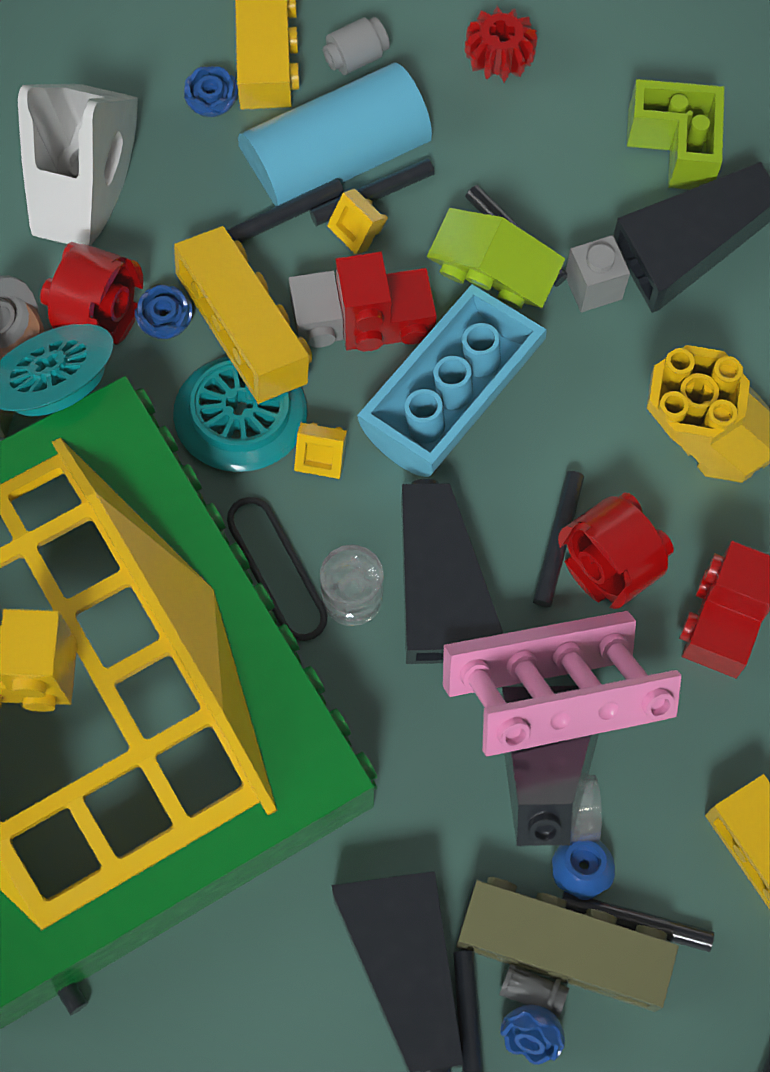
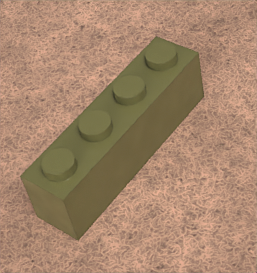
[456,877,679,1012]

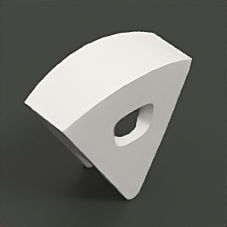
[18,84,138,246]

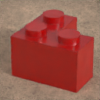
[335,251,437,352]
[679,541,770,679]

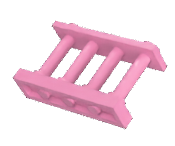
[443,611,682,757]

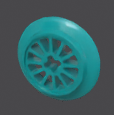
[0,324,113,416]
[173,356,307,472]

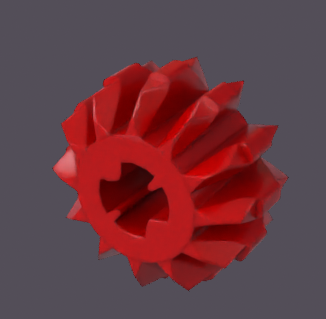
[464,5,538,83]

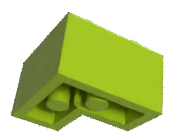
[627,79,725,190]
[426,208,566,309]

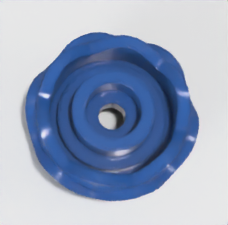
[184,66,237,117]
[134,285,192,339]
[552,836,615,900]
[500,1004,565,1065]

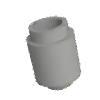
[323,17,390,75]

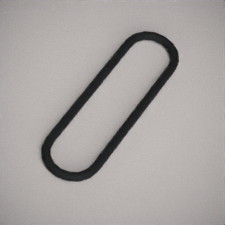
[227,497,328,641]

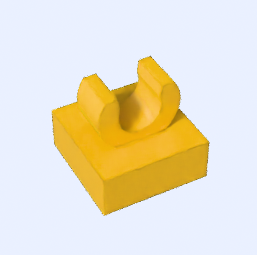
[327,189,388,255]
[294,422,347,479]

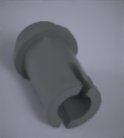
[499,963,570,1018]

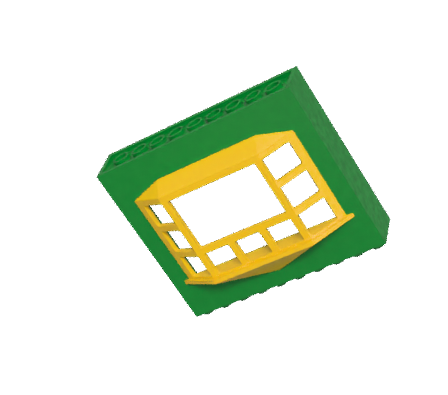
[0,376,378,1029]

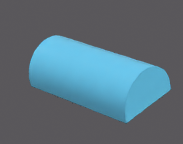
[238,62,432,207]
[357,284,546,477]

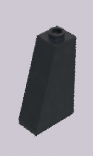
[613,162,770,313]
[401,479,504,664]
[502,685,599,846]
[332,871,463,1072]

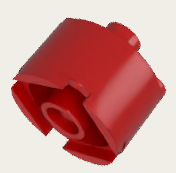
[40,242,144,345]
[558,492,674,609]

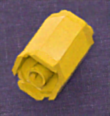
[646,345,770,483]

